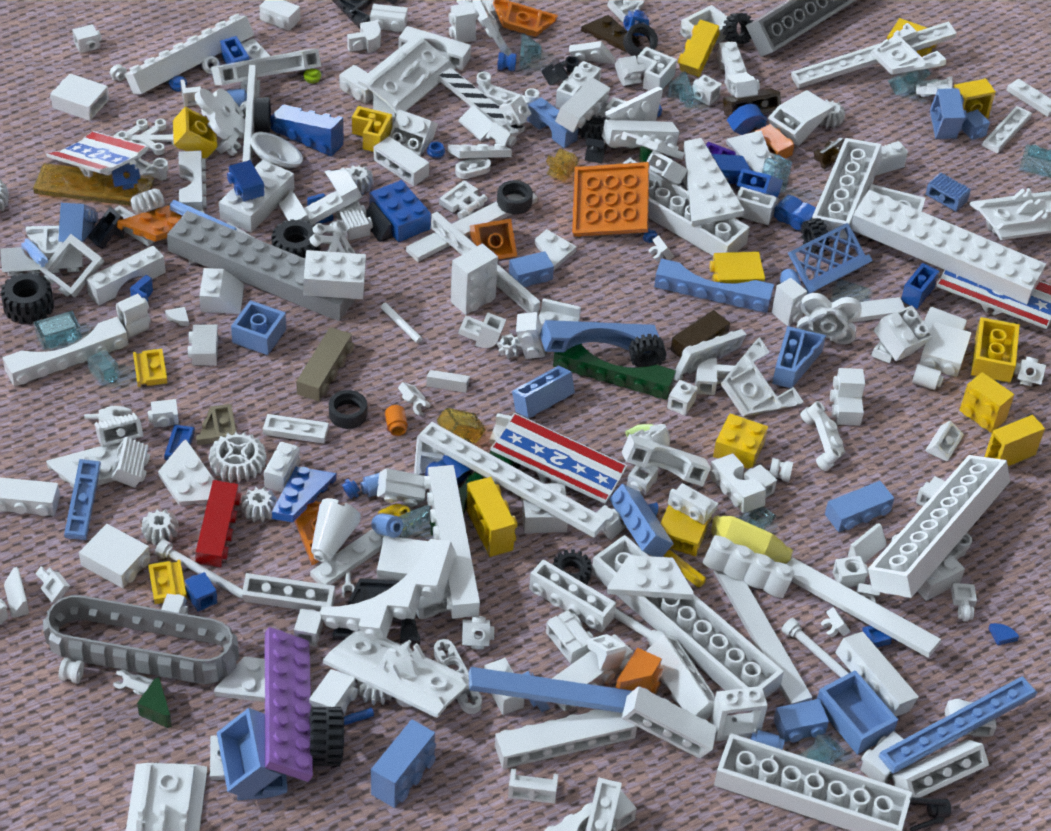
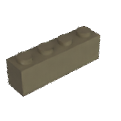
[296,327,354,401]

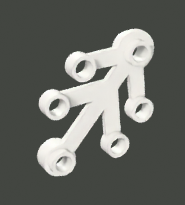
[113,119,176,155]
[309,220,355,254]

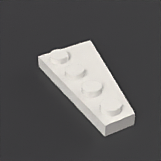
[675,329,747,381]

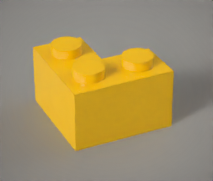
[352,106,392,152]

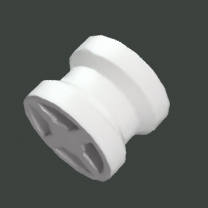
[59,658,84,684]

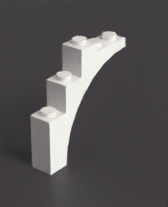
[320,539,456,641]

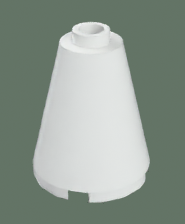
[311,498,361,562]

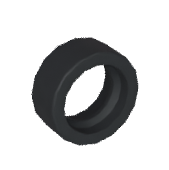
[623,23,658,58]
[254,97,271,132]
[497,180,533,215]
[328,390,368,429]

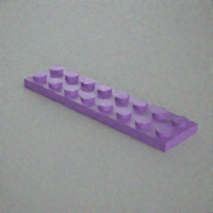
[265,627,313,782]

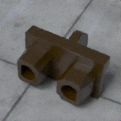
[814,137,844,169]

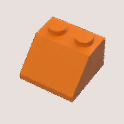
[470,219,517,260]
[616,647,663,695]

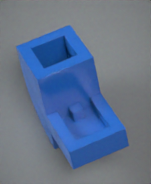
[727,104,769,135]

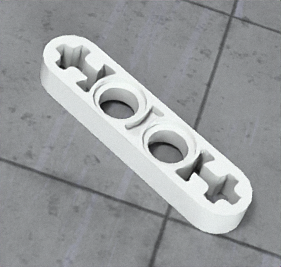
[434,639,482,714]

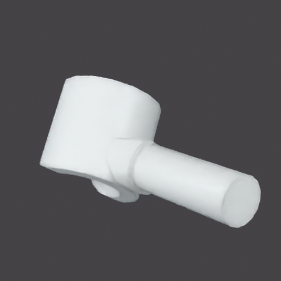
[342,572,355,598]

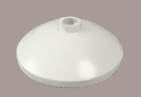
[250,132,303,168]

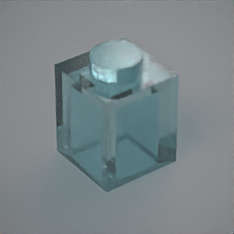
[87,350,120,386]

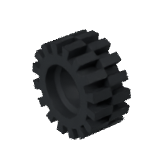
[722,13,753,45]
[578,115,610,140]
[801,218,830,254]
[628,334,667,368]
[553,549,592,585]

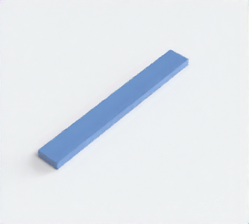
[469,667,632,713]
[879,676,1037,774]

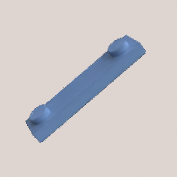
[64,459,101,540]

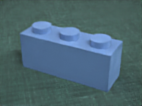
[512,366,575,418]
[825,481,894,532]

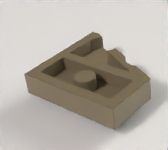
[196,404,236,445]

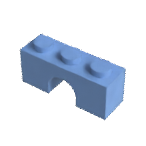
[527,97,578,148]

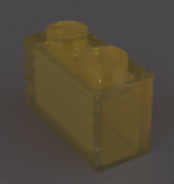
[437,408,486,443]

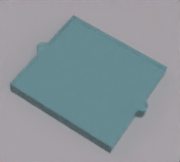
[830,279,871,302]

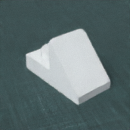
[587,634,627,671]

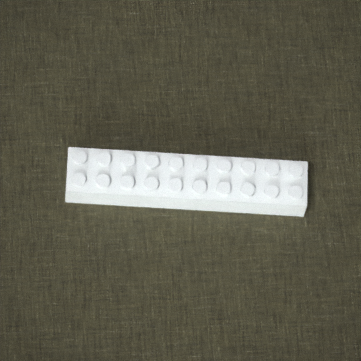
[851,190,1046,304]
[868,455,1010,598]
[592,535,784,712]

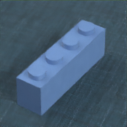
[609,484,673,557]

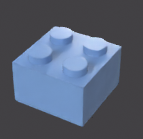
[930,88,966,139]
[231,300,286,355]

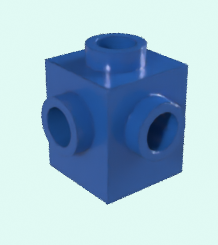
[623,10,649,36]
[112,162,140,190]

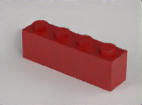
[195,480,242,567]

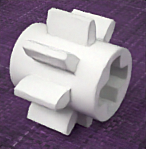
[497,333,522,359]

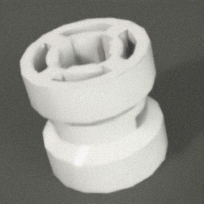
[770,458,793,482]

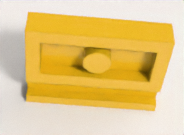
[133,349,167,387]
[148,560,187,605]

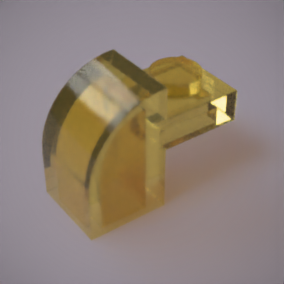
[546,148,579,182]

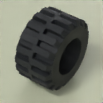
[271,219,320,259]
[1,272,54,324]
[309,706,344,766]

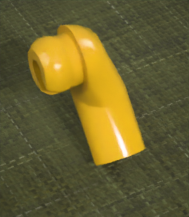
[378,503,411,519]

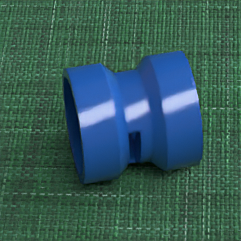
[497,52,517,71]

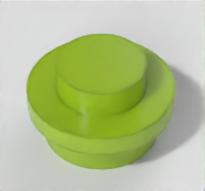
[304,68,321,84]

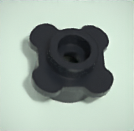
[561,56,580,73]

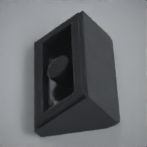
[366,201,392,242]

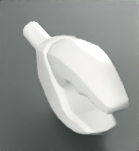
[84,406,132,422]

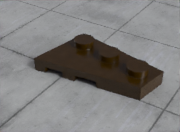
[581,15,640,52]

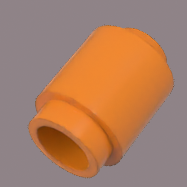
[385,405,408,436]

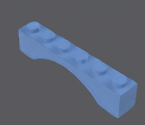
[654,259,774,313]
[539,320,659,353]

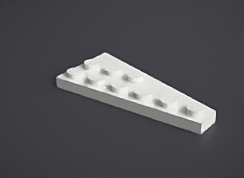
[684,138,744,227]

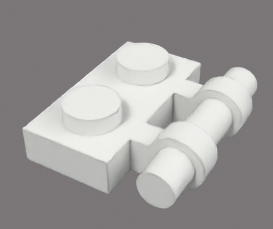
[439,181,488,219]

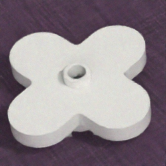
[195,88,245,139]
[797,293,862,344]

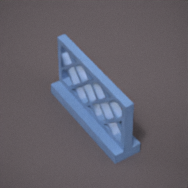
[788,223,873,295]

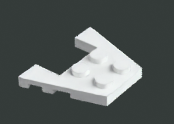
[473,0,511,56]
[872,23,946,75]
[721,337,804,417]

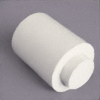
[912,364,944,390]

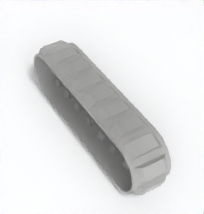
[43,595,240,684]

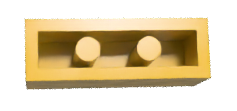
[678,19,720,77]

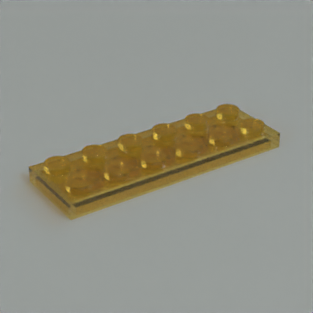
[33,163,154,206]

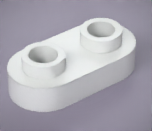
[455,158,491,179]

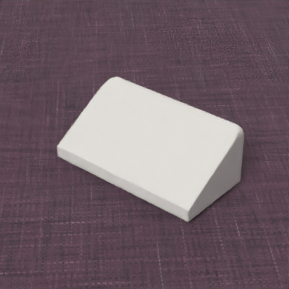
[459,106,493,141]
[924,307,967,330]
[426,370,470,393]
[925,421,964,461]
[848,523,886,564]
[4,567,29,618]

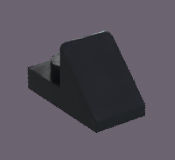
[541,57,568,85]
[585,138,607,164]
[88,206,124,249]

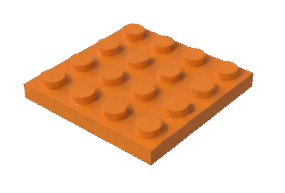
[572,162,650,237]

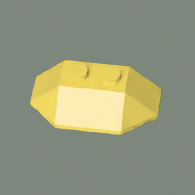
[711,516,793,564]

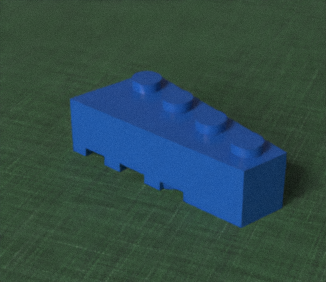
[270,105,344,157]

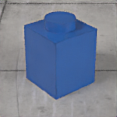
[184,572,218,612]

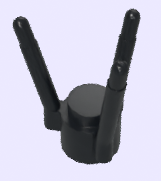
[909,797,951,831]

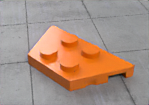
[493,0,558,37]
[117,205,182,242]
[294,501,321,565]

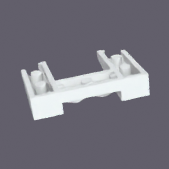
[278,168,363,224]

